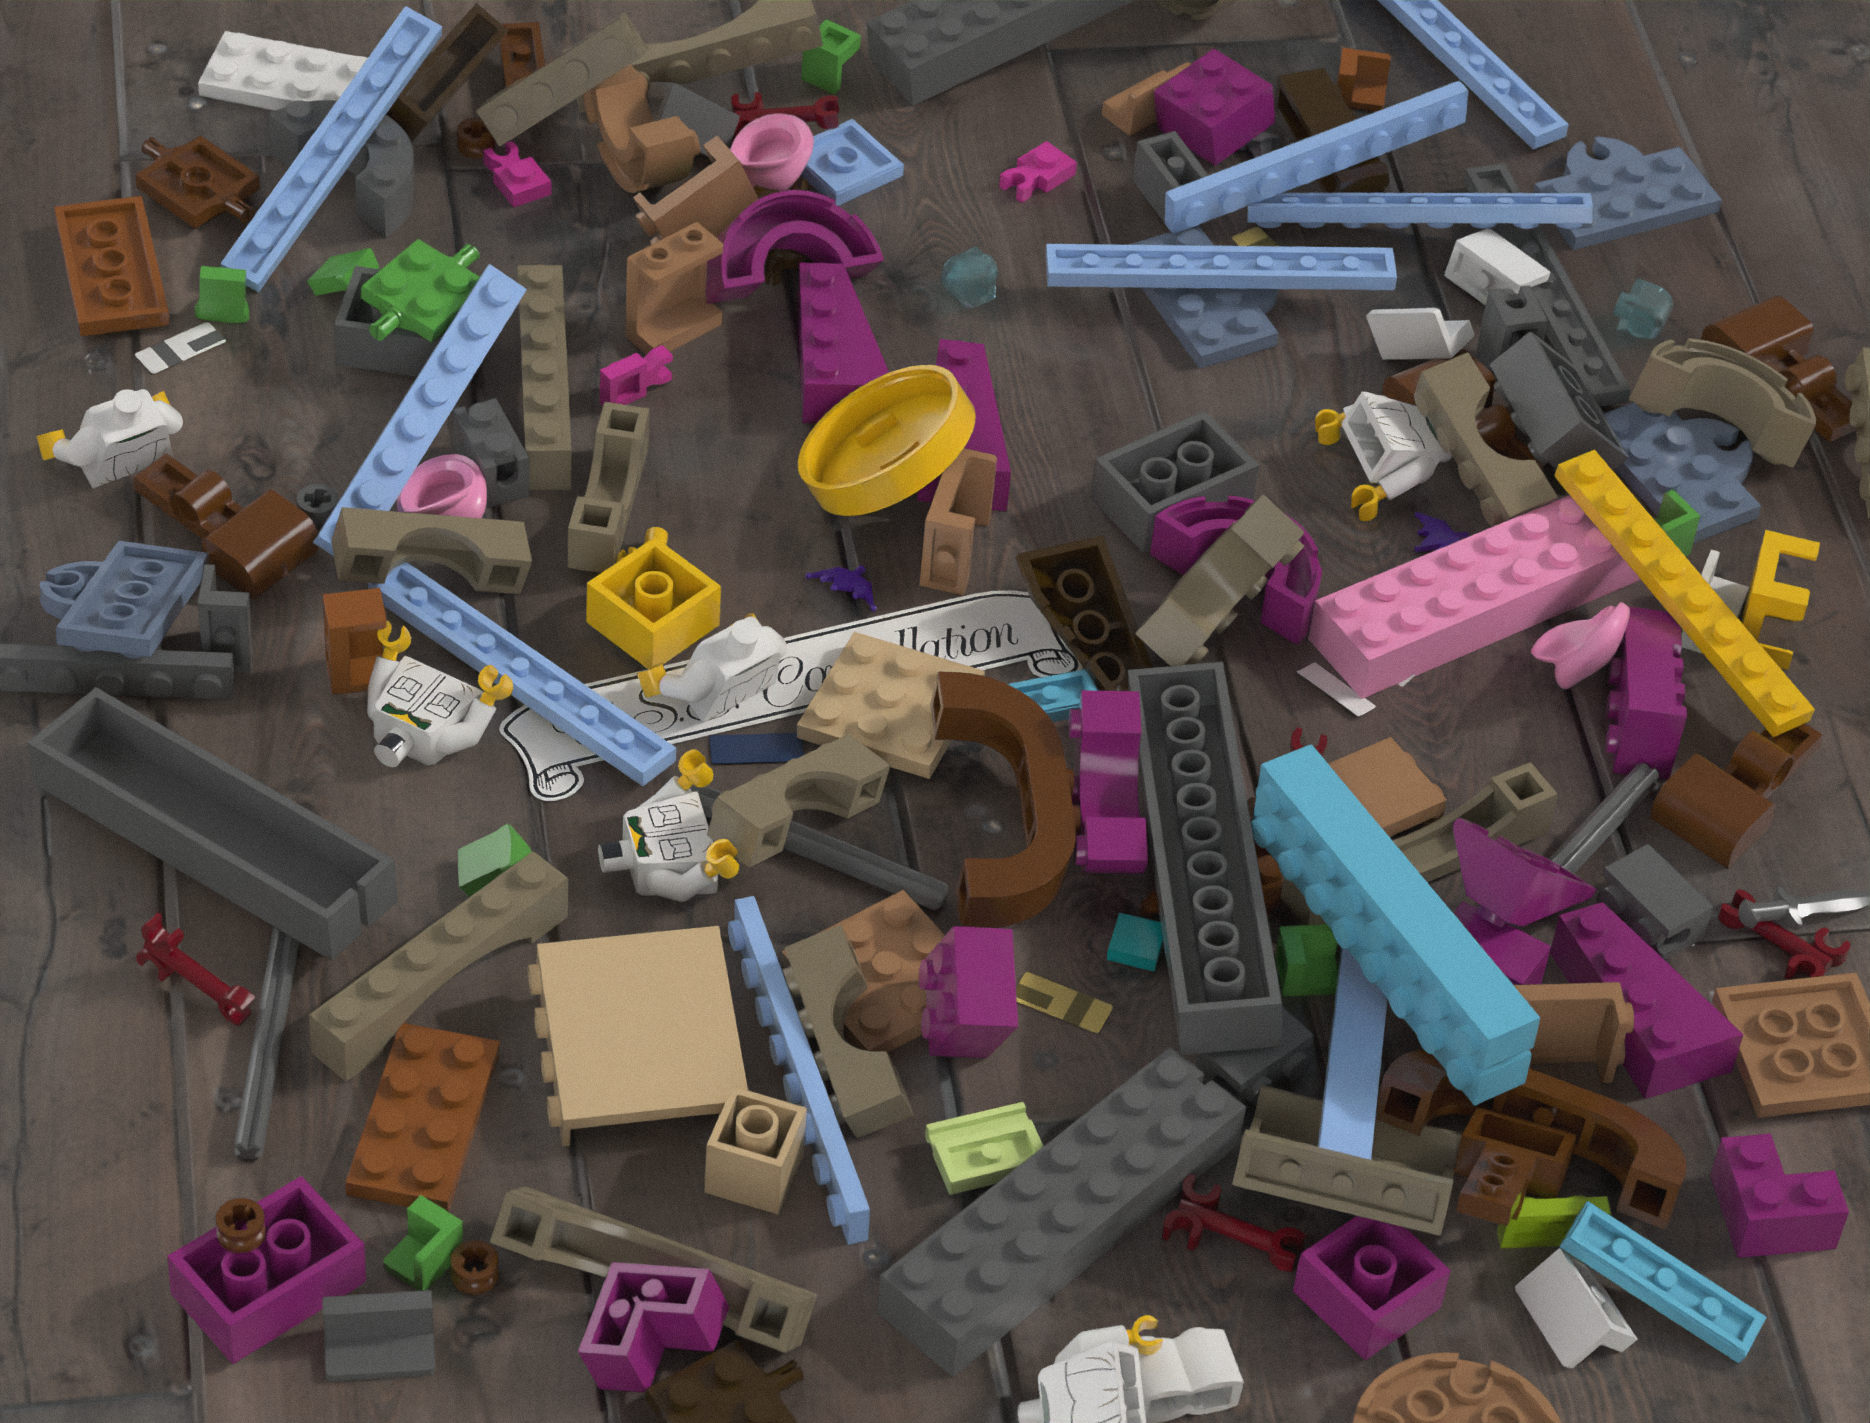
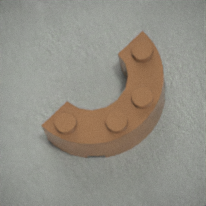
[582,64,700,193]

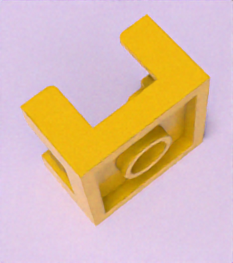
[1741,530,1820,670]

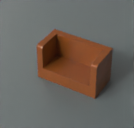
[322,588,387,695]

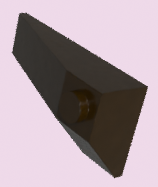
[1016,535,1153,691]

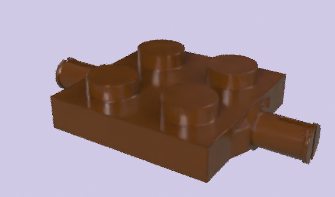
[135,135,260,229]

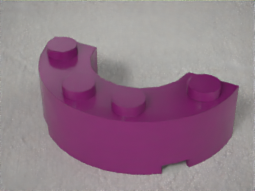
[705,190,884,304]
[1150,496,1322,645]
[1069,690,1148,874]

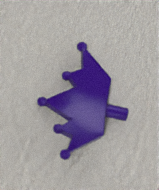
[1414,511,1469,552]
[806,565,877,612]

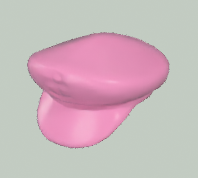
[730,113,814,191]
[397,454,487,518]
[1531,602,1630,689]

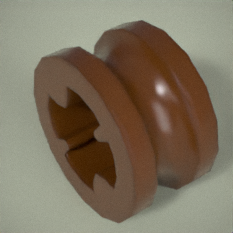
[457,117,495,159]
[216,1198,265,1253]
[451,1240,499,1295]

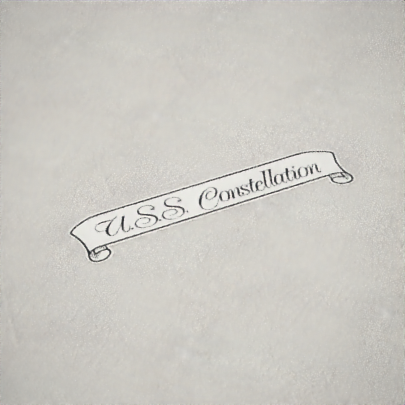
[499,590,1083,802]

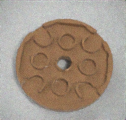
[1352,1352,1561,1423]

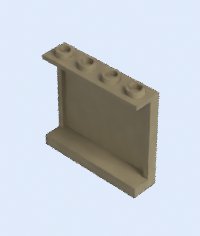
[1232,1085,1463,1236]

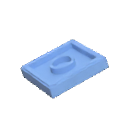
[801,119,904,206]

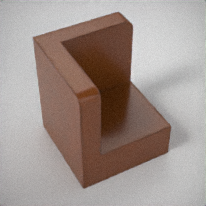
[1337,48,1391,112]

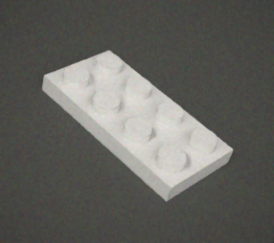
[198,31,368,110]

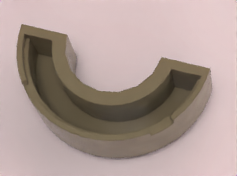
[1629,338,1816,468]
[1135,494,1305,666]

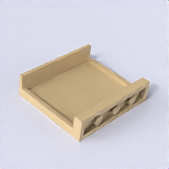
[528,926,748,1146]

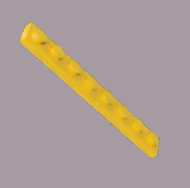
[1554,450,1815,737]

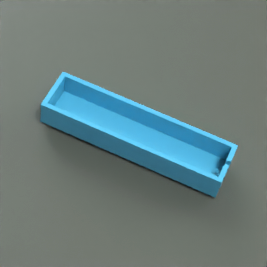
[1251,744,1540,1106]

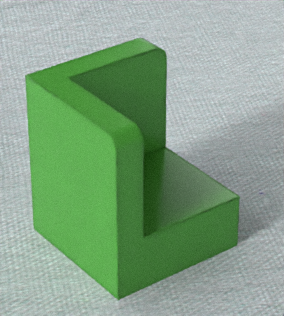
[801,19,861,94]
[1654,490,1700,556]
[1274,924,1338,997]
[383,1195,463,1291]

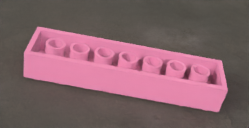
[1308,495,1641,699]

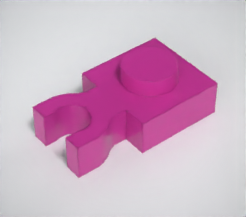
[484,141,551,208]
[999,141,1077,203]
[599,345,673,406]

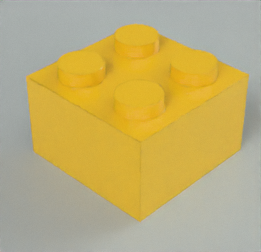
[586,537,721,670]

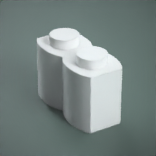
[1131,1327,1244,1423]

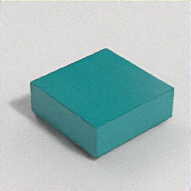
[1106,913,1163,972]

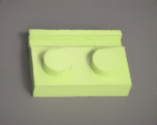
[925,1102,1044,1195]

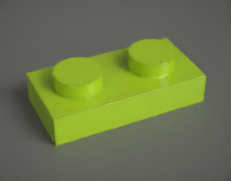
[1497,1195,1611,1248]

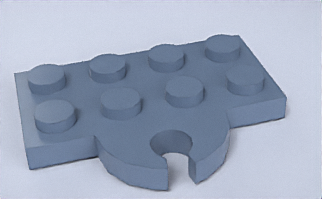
[1533,137,1722,250]
[1128,225,1279,369]
[1604,402,1761,544]
[39,541,209,658]

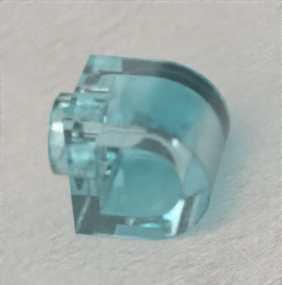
[940,246,998,308]
[1613,278,1673,339]

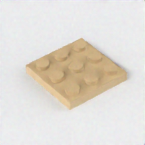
[797,632,985,779]

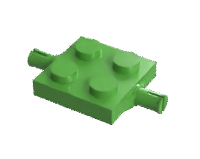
[361,239,480,343]

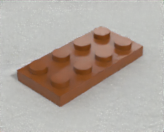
[54,196,170,336]
[345,1023,500,1212]

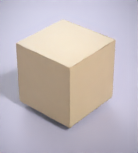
[704,1087,807,1214]

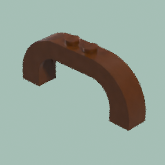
[930,671,1080,928]
[1375,1049,1687,1229]

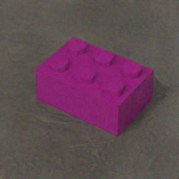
[167,1176,366,1364]

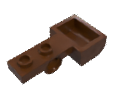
[1701,296,1856,443]
[1382,349,1544,472]
[134,453,318,600]
[1650,723,1823,869]
[1454,1106,1577,1226]

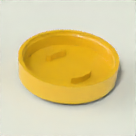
[798,365,976,516]

